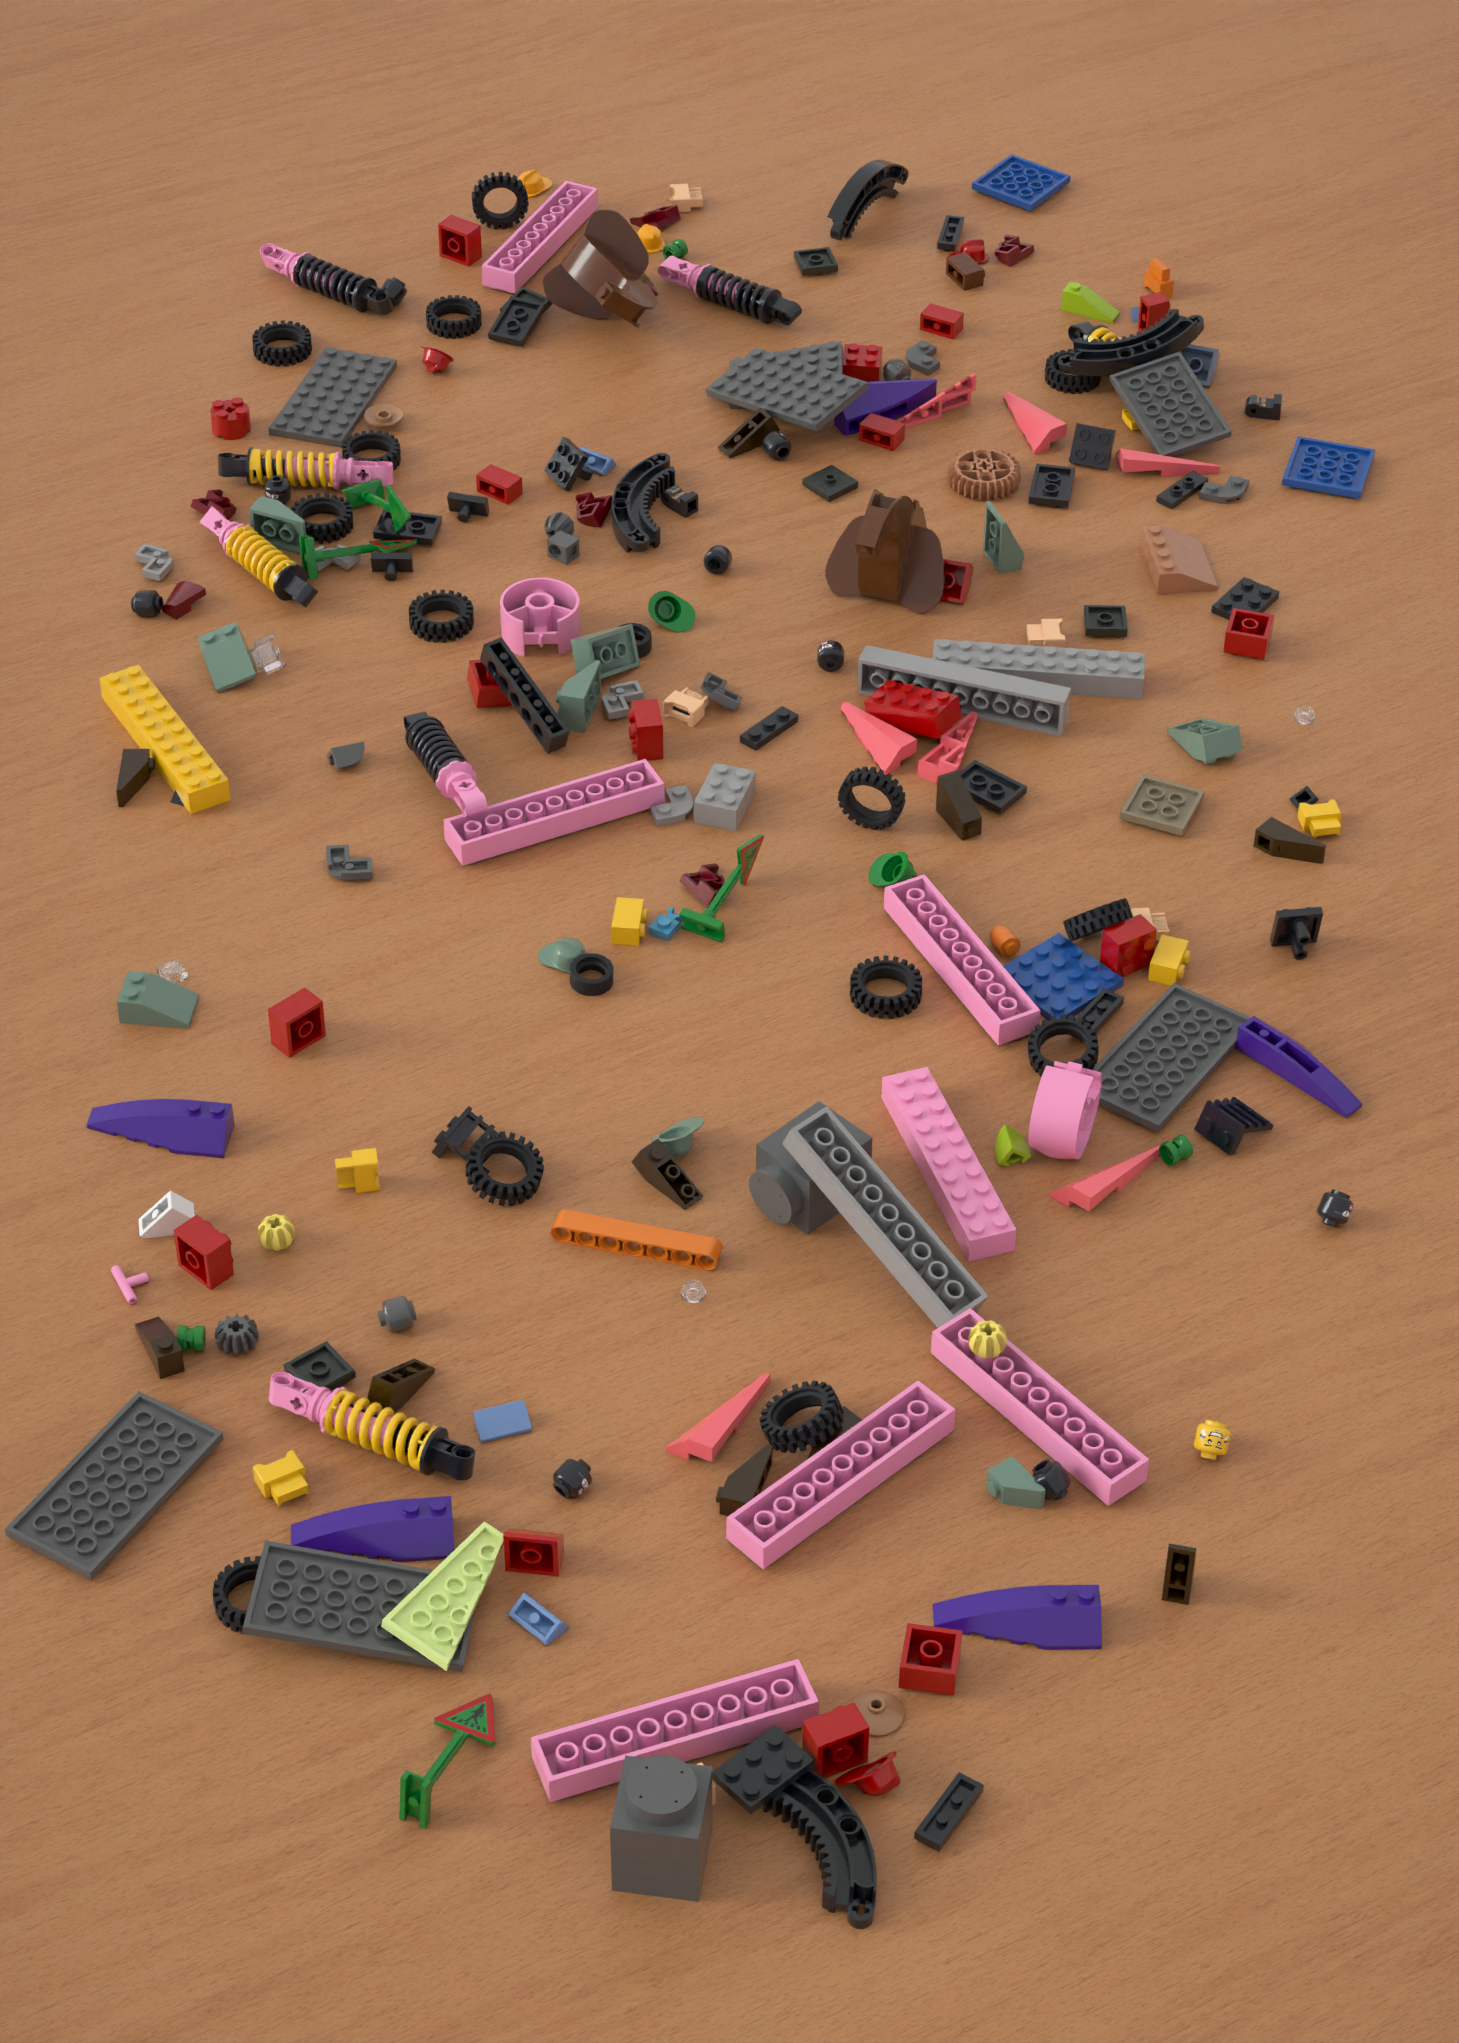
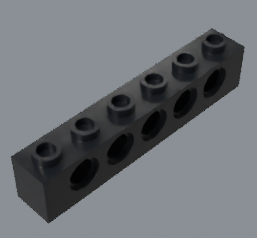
[480,637,570,754]

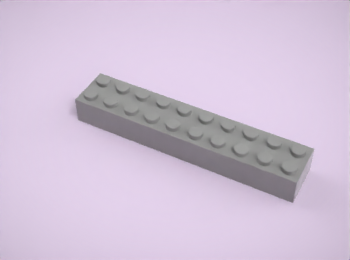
[932,639,1145,699]
[857,645,1071,737]
[782,1106,989,1328]

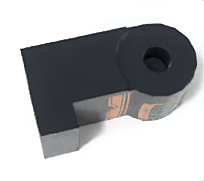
[1245,394,1282,420]
[660,485,699,518]

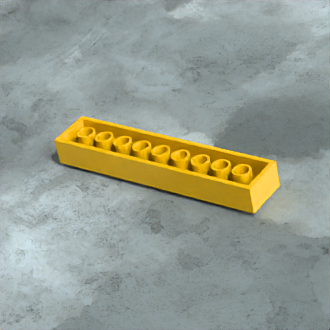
[99,665,231,814]

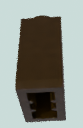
[936,770,982,840]

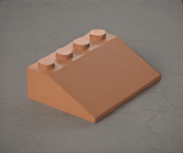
[1141,525,1218,595]

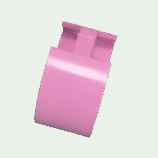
[500,578,580,656]
[1028,1061,1102,1160]

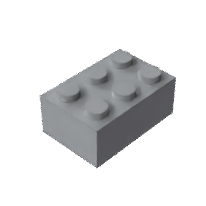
[694,763,756,831]

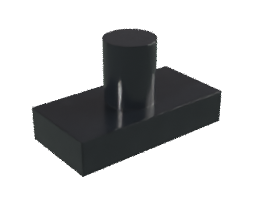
[447,492,490,523]
[371,552,413,581]

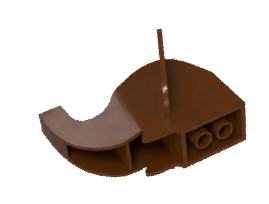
[543,209,658,329]
[825,489,945,613]

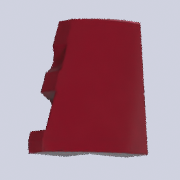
[994,235,1035,267]
[575,492,612,527]

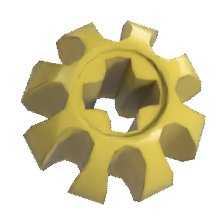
[258,1214,295,1251]
[968,1320,1007,1359]

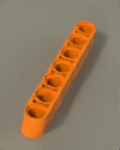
[550,1209,723,1271]

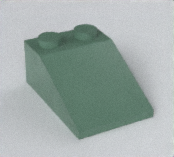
[249,496,306,555]
[983,501,1024,574]
[198,622,257,693]
[570,624,640,679]
[556,660,601,733]
[1167,718,1242,763]
[117,971,199,1029]

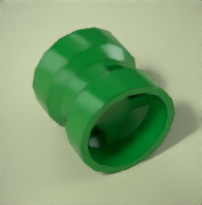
[662,239,688,259]
[1159,1134,1193,1166]
[176,1325,206,1351]

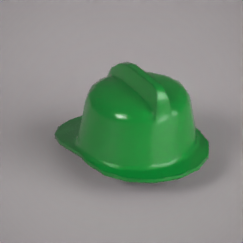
[648,591,695,632]
[868,852,917,886]

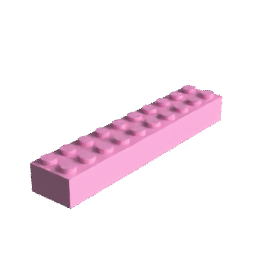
[482,181,598,293]
[444,759,665,866]
[884,874,1040,1045]
[881,1067,1016,1262]
[931,1308,1149,1506]
[726,1381,955,1570]
[531,1659,819,1802]

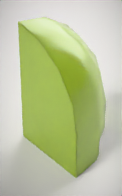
[995,1124,1032,1166]

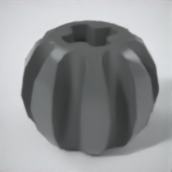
[544,512,574,538]

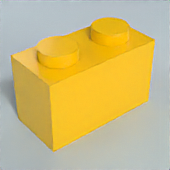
[611,897,648,946]
[1148,935,1191,986]

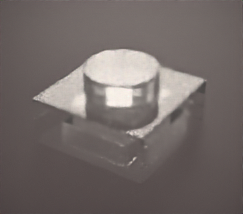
[156,959,188,984]

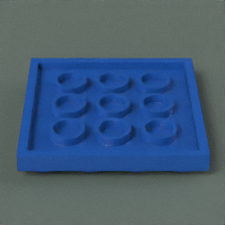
[972,154,1071,211]
[1282,436,1375,499]
[1003,933,1124,1021]

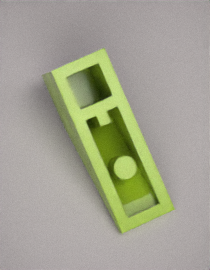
[1061,282,1120,324]

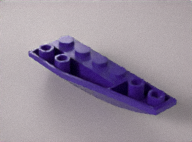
[834,378,937,436]
[1236,1016,1362,1119]

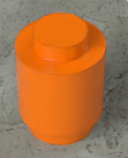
[990,925,1021,957]

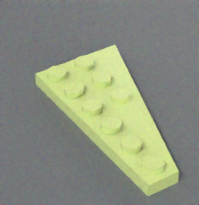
[381,1521,504,1671]

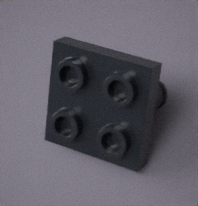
[1069,423,1116,470]
[544,437,593,491]
[1270,907,1323,960]

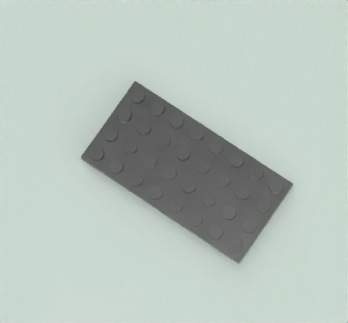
[269,348,397,448]
[705,348,869,431]
[1092,983,1251,1132]
[5,1391,223,1580]
[242,1541,475,1672]

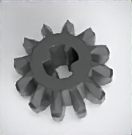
[214,1314,259,1357]

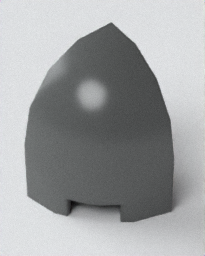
[327,742,365,770]

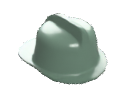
[538,938,588,973]
[652,1117,704,1159]

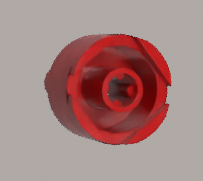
[210,397,251,440]

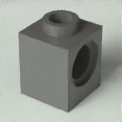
[547,530,580,565]

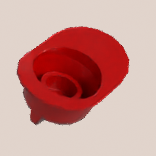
[948,239,989,263]
[420,346,454,372]
[835,1751,901,1796]

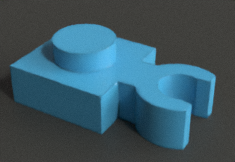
[648,907,684,941]

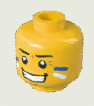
[1194,1419,1231,1460]

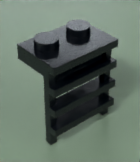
[1194,1097,1274,1155]
[432,1106,506,1174]

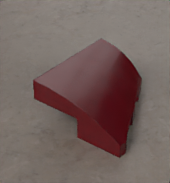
[630,205,681,229]
[190,489,237,520]
[162,581,206,620]
[680,863,725,908]

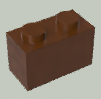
[946,252,985,291]

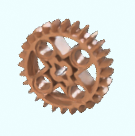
[948,447,1021,501]

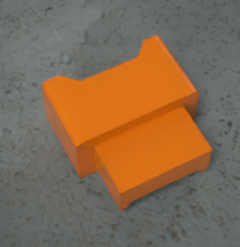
[1143,257,1174,298]

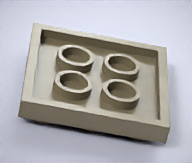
[1120,774,1205,836]

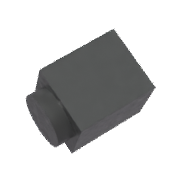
[749,1101,872,1235]
[610,1755,712,1902]

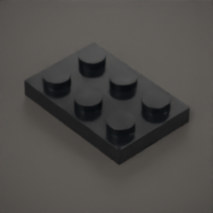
[488,296,546,347]
[1029,464,1075,508]
[373,509,442,545]
[1211,577,1279,620]
[959,760,1027,814]
[712,1725,814,1814]

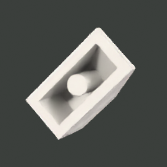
[138,1191,195,1239]

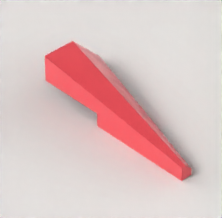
[898,373,976,428]
[1003,391,1067,455]
[1115,448,1220,477]
[840,701,917,775]
[917,711,978,783]
[1050,1145,1160,1212]
[666,1373,770,1462]

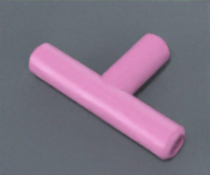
[111,1265,149,1304]

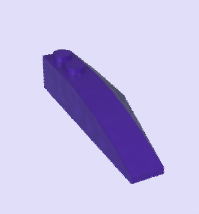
[87,1099,234,1158]
[291,1496,454,1562]
[933,1585,1102,1650]

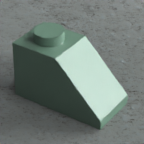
[986,1456,1046,1509]

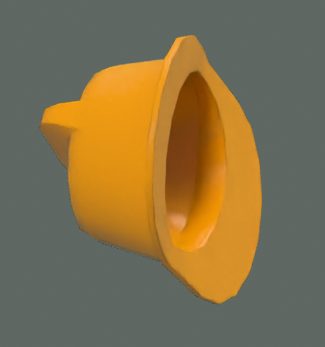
[519,170,553,197]
[636,224,665,253]

